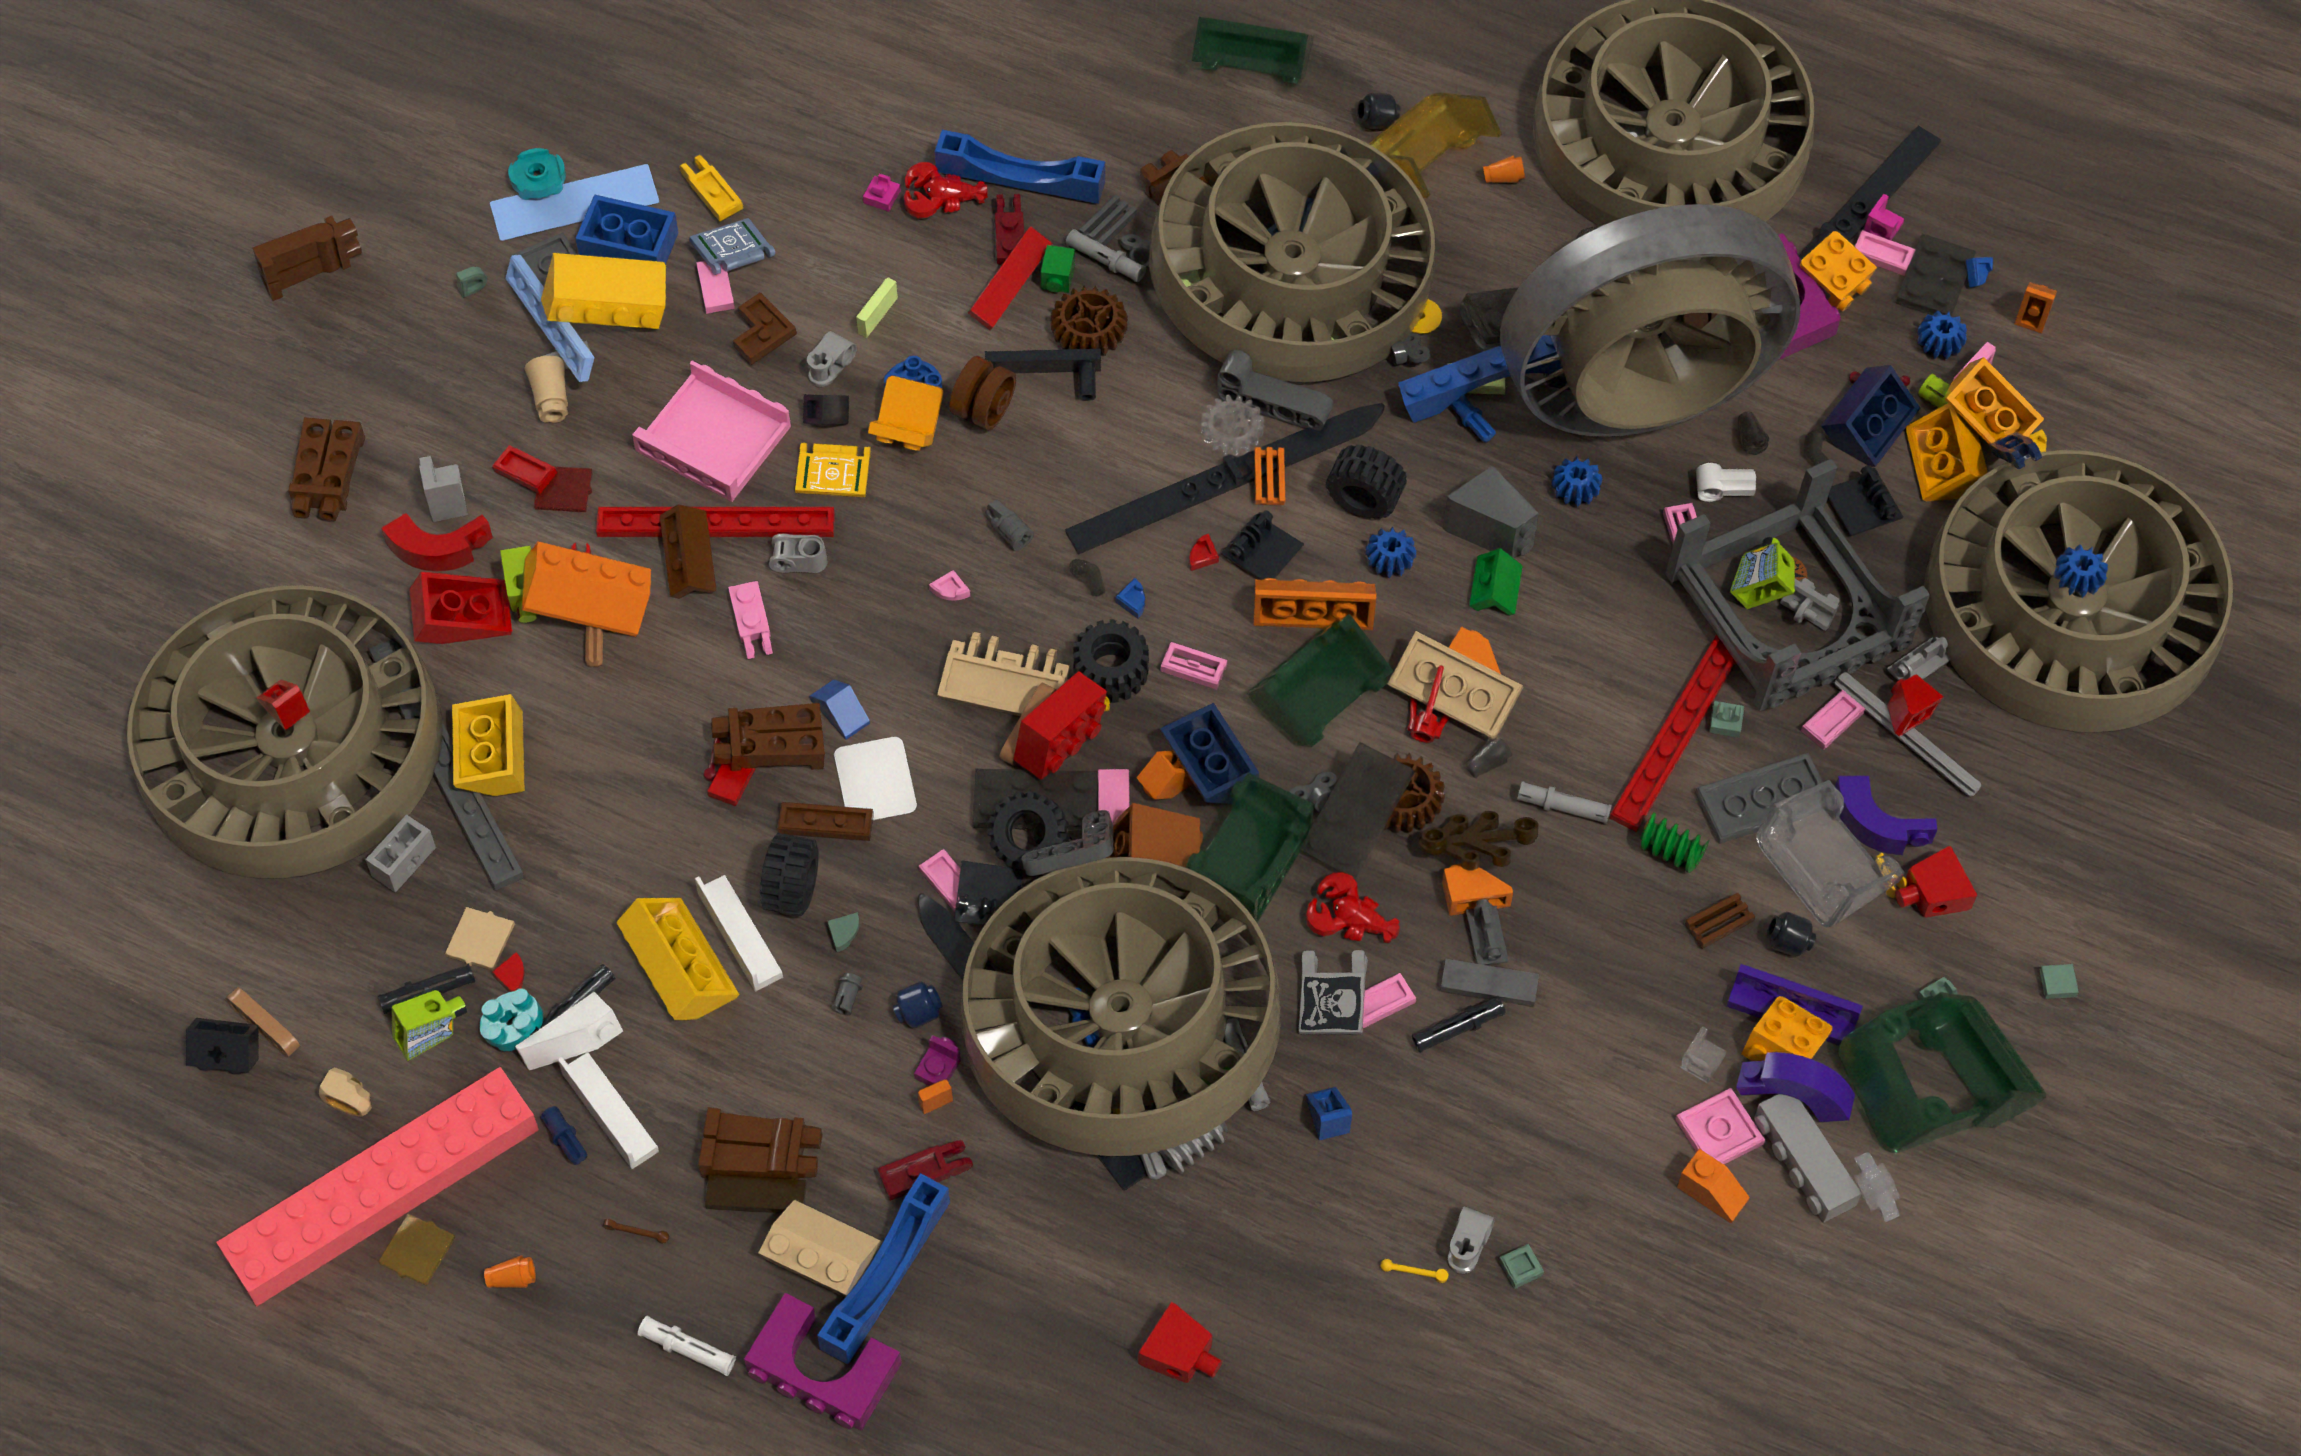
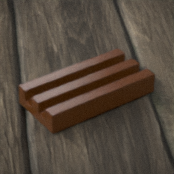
[1685,893,1755,949]

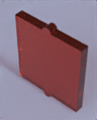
[534,467,592,512]

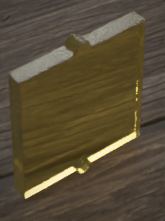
[379,1214,456,1286]

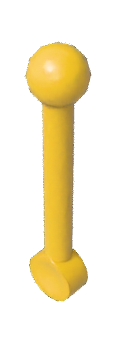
[1380,1259,1448,1283]

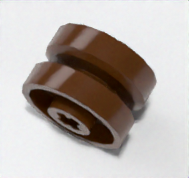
[949,356,1016,431]

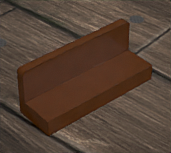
[660,504,716,599]

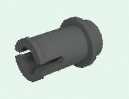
[832,973,863,1016]

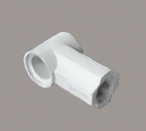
[1696,463,1756,502]

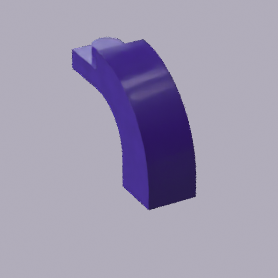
[1833,776,1938,855]
[1736,1052,1855,1122]

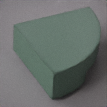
[828,912,859,952]

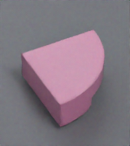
[929,570,970,601]

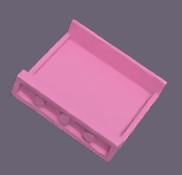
[632,361,791,502]

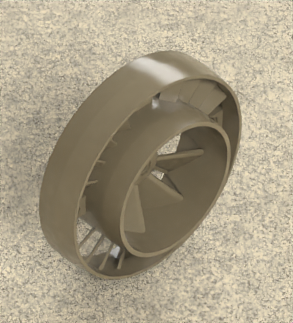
[1533,0,1814,226]
[1149,122,1435,382]
[1924,450,2233,732]
[127,585,443,878]
[961,857,1281,1156]

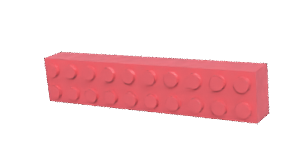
[216,1067,539,1307]

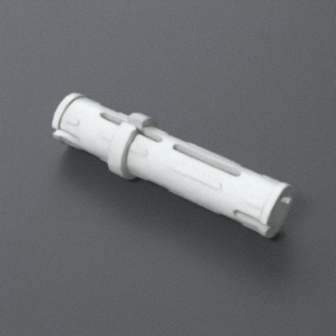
[638,1316,736,1376]

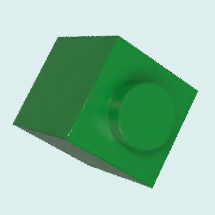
[1041,245,1075,293]

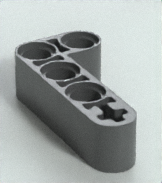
[1217,350,1334,431]

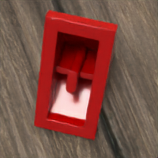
[256,679,310,730]

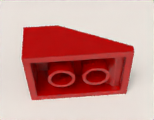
[410,572,512,644]

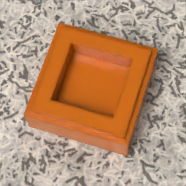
[918,1079,953,1114]

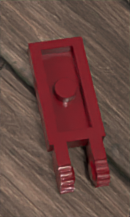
[995,194,1024,264]
[878,1140,973,1201]

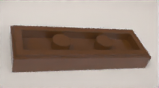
[777,802,874,841]

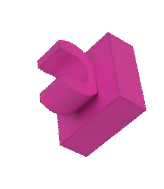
[863,173,901,212]

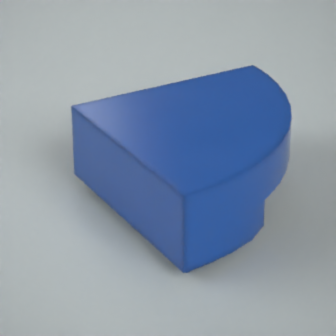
[1966,257,1993,288]
[1115,578,1145,619]

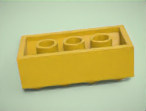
[541,253,666,329]
[616,898,740,1020]

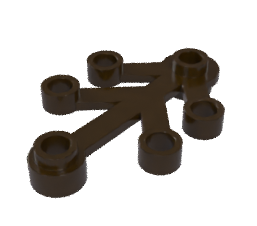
[1419,811,1539,870]

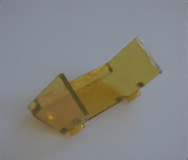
[1369,92,1502,198]

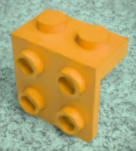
[1800,231,1877,312]
[868,376,943,451]
[1741,996,1833,1061]

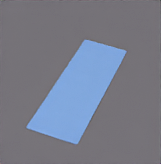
[490,164,659,241]

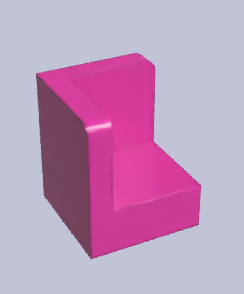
[1864,194,1904,240]

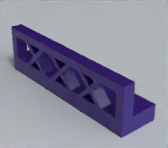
[1726,964,1863,1049]

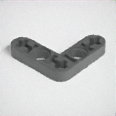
[1021,810,1113,876]

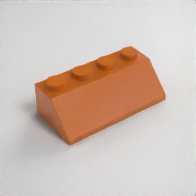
[522,541,651,637]
[1253,578,1376,630]

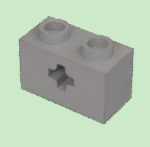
[365,814,436,893]

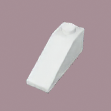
[515,992,623,1071]

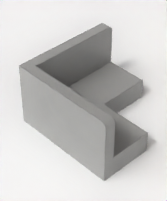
[419,456,468,522]

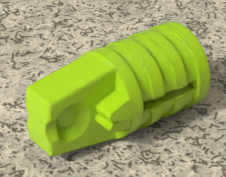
[1918,373,1950,408]

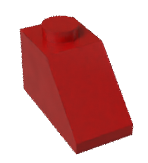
[1887,674,1944,737]

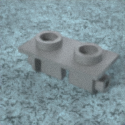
[1887,636,1951,681]

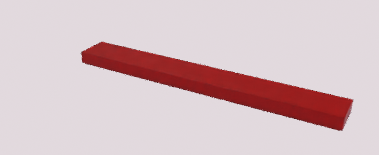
[596,507,835,537]
[1609,635,1736,832]

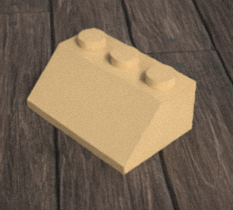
[759,1200,881,1297]

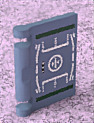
[689,218,775,275]

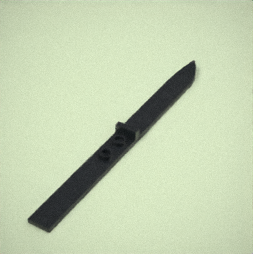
[1799,125,1941,260]
[1065,403,1385,555]
[918,894,1148,1191]

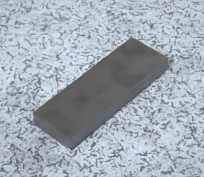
[1440,959,1539,1007]

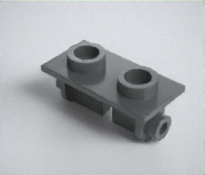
[1466,899,1509,965]

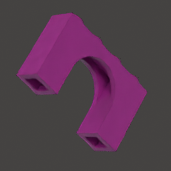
[1777,233,1841,361]
[744,1293,902,1431]

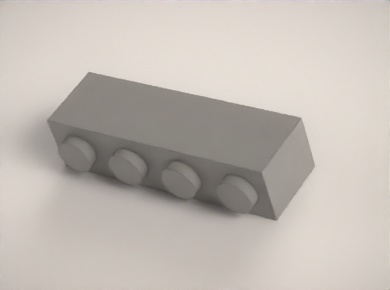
[1755,1094,1862,1223]

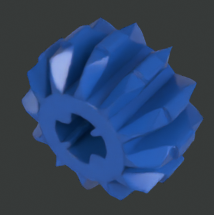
[1917,310,1967,360]
[1552,455,1602,507]
[1365,526,1416,578]
[2054,544,2108,598]

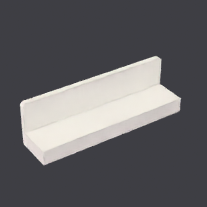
[695,875,783,992]
[558,1052,659,1169]

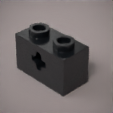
[186,1018,259,1074]

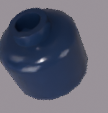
[893,981,943,1028]

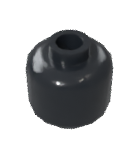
[1357,93,1400,130]
[1766,911,1816,957]

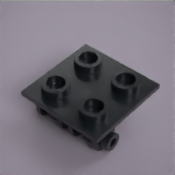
[1828,465,1903,537]
[1221,510,1304,580]
[954,860,1023,926]

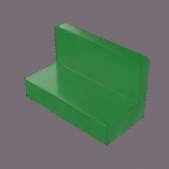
[1469,548,1523,616]

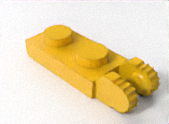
[679,155,743,222]

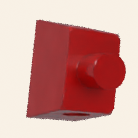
[1895,846,1977,918]
[1138,1302,1223,1383]

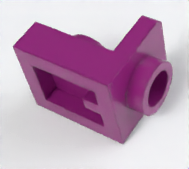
[914,1035,961,1086]

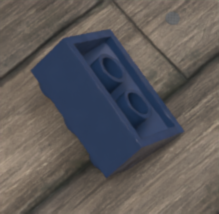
[1821,365,1920,467]
[1160,703,1259,804]

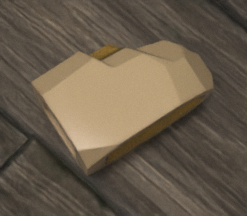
[319,1067,372,1117]

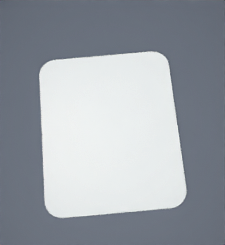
[834,737,917,820]

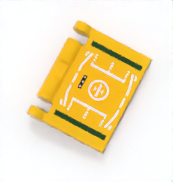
[795,443,871,497]

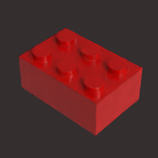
[1013,671,1107,780]

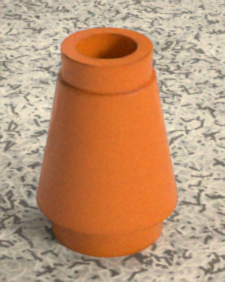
[1483,155,1525,183]
[484,1255,536,1288]

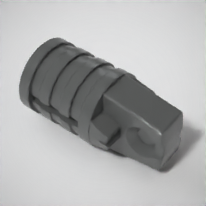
[986,499,1034,551]

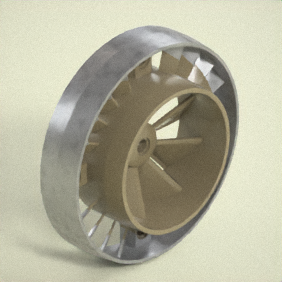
[1500,204,1800,437]

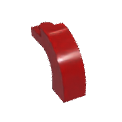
[381,513,493,572]

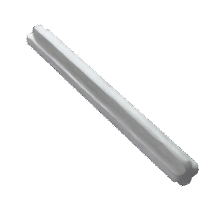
[1834,672,1981,797]

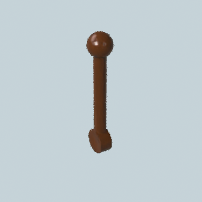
[603,1219,669,1244]

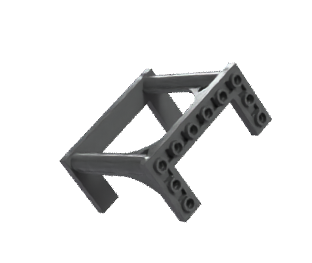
[1665,459,1930,711]

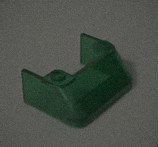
[1192,17,1314,84]
[1902,992,2046,1128]
[1838,996,1985,1153]

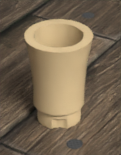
[525,356,568,423]

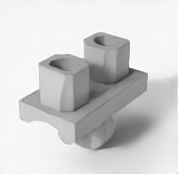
[1780,578,1839,631]

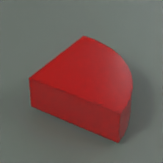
[1189,533,1219,571]
[492,952,525,992]

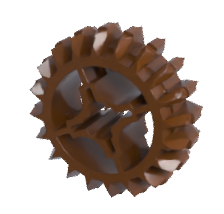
[1051,285,1128,356]
[1362,752,1445,833]

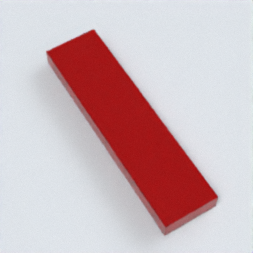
[968,226,1053,330]

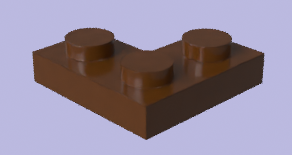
[733,292,797,365]

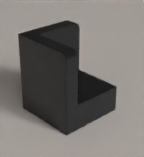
[803,394,849,425]

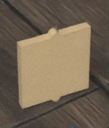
[445,907,515,971]

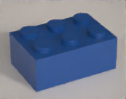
[576,194,679,265]

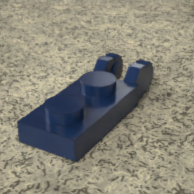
[1990,432,2042,469]

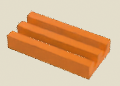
[1254,447,1285,505]

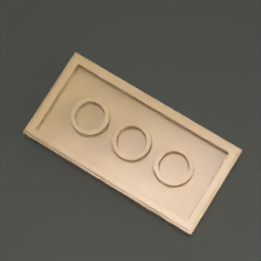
[1388,631,1523,740]

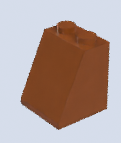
[1106,803,1203,874]

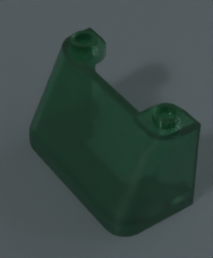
[1247,614,1394,747]
[1186,772,1314,923]

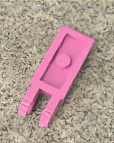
[728,581,773,659]

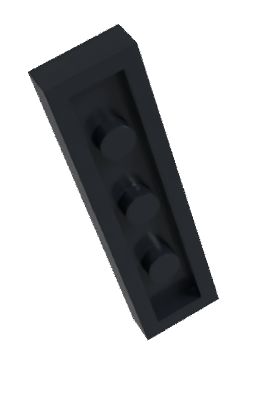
[985,349,1101,401]

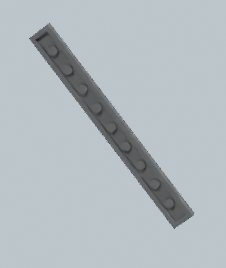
[369,639,524,890]

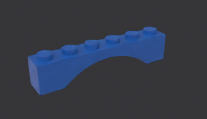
[935,130,1105,204]
[1398,335,1562,423]
[817,1173,950,1365]

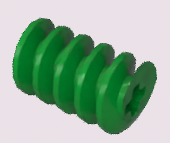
[1640,812,1710,873]

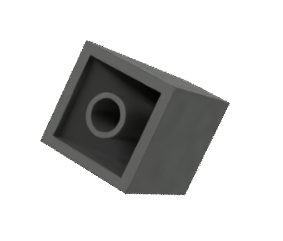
[1443,466,1539,558]

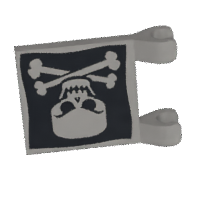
[1299,950,1368,1034]

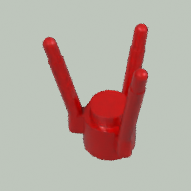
[1407,665,1450,743]

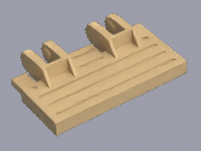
[937,632,1070,716]

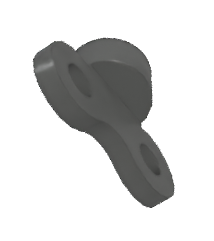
[1121,234,1170,266]
[1390,333,1430,366]
[1288,772,1338,813]

